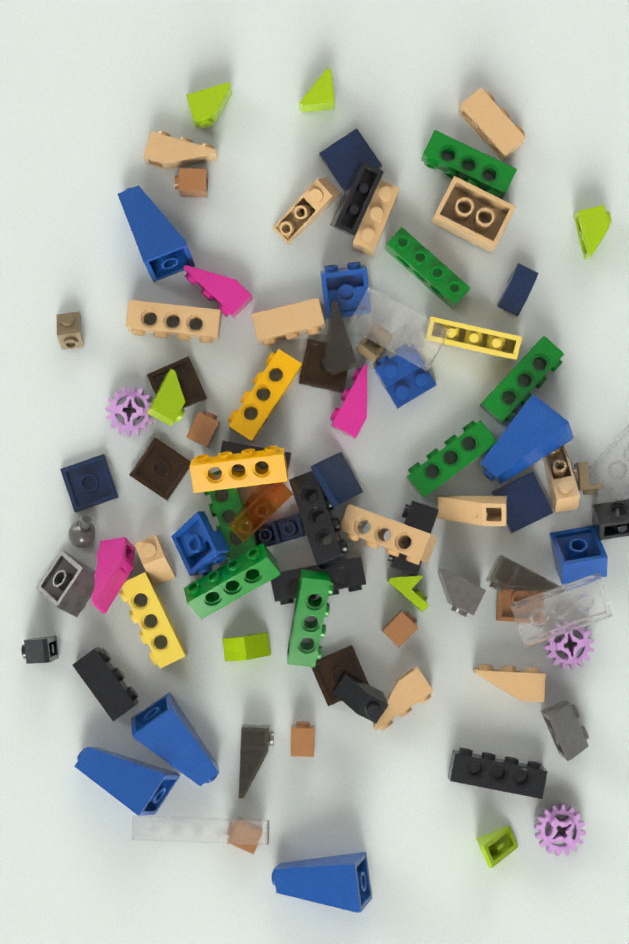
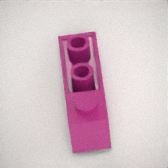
[183,265,253,318]
[330,364,367,439]
[91,537,135,614]

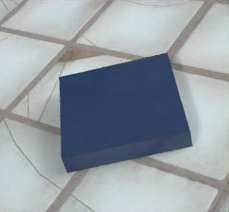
[319,128,382,192]
[311,452,363,508]
[60,454,119,512]
[491,472,553,533]

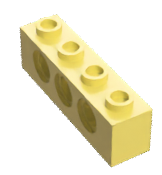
[425,316,522,360]
[119,572,188,669]

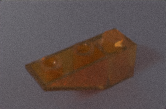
[228,482,293,543]

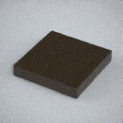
[299,339,353,393]
[147,356,207,409]
[129,438,191,501]
[311,645,369,706]

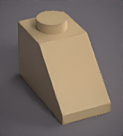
[135,535,176,586]

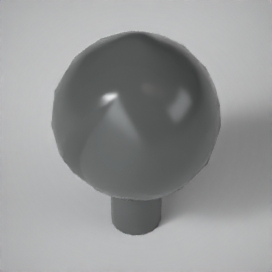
[68,515,95,548]

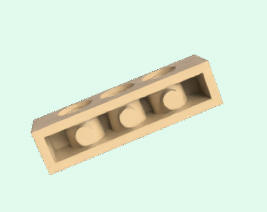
[126,300,222,343]
[341,504,438,565]

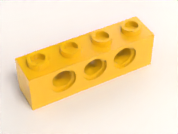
[228,349,302,443]
[189,446,288,493]

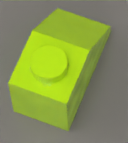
[186,82,232,128]
[573,205,611,260]
[147,369,185,426]

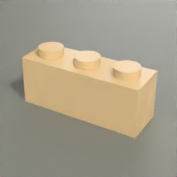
[458,87,526,162]
[352,180,400,257]
[251,298,325,346]

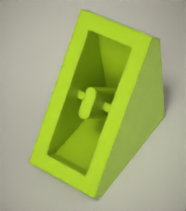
[299,68,335,113]
[222,632,271,662]
[476,825,518,868]

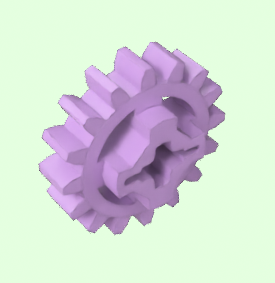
[105,386,154,437]
[543,619,595,670]
[534,803,586,856]

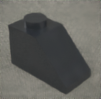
[21,636,59,664]
[333,673,389,724]

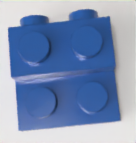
[320,262,372,319]
[374,344,437,409]
[171,511,230,577]

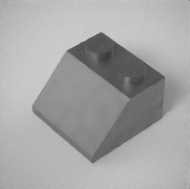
[36,550,95,617]
[437,568,486,617]
[541,700,589,761]

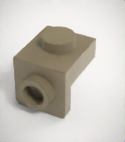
[56,311,84,350]
[355,323,394,363]
[572,462,603,495]

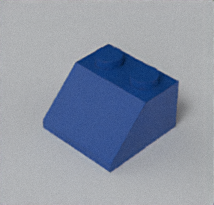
[550,525,608,585]

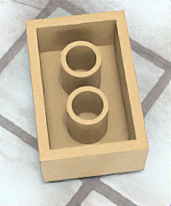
[431,176,516,253]

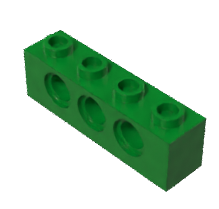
[421,130,517,199]
[385,227,470,310]
[479,336,564,424]
[406,420,497,499]
[204,470,257,561]
[184,543,281,620]
[286,569,334,668]

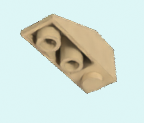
[143,131,218,170]
[273,177,341,244]
[543,445,580,513]
[437,495,507,526]
[473,664,546,702]
[373,666,433,731]

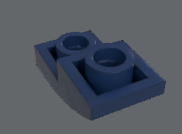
[497,263,539,317]
[253,514,306,547]

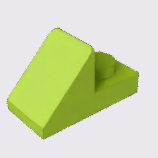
[387,575,429,612]

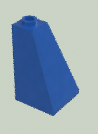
[118,185,195,283]
[480,394,574,484]
[131,692,219,786]
[74,747,181,816]
[271,852,372,913]

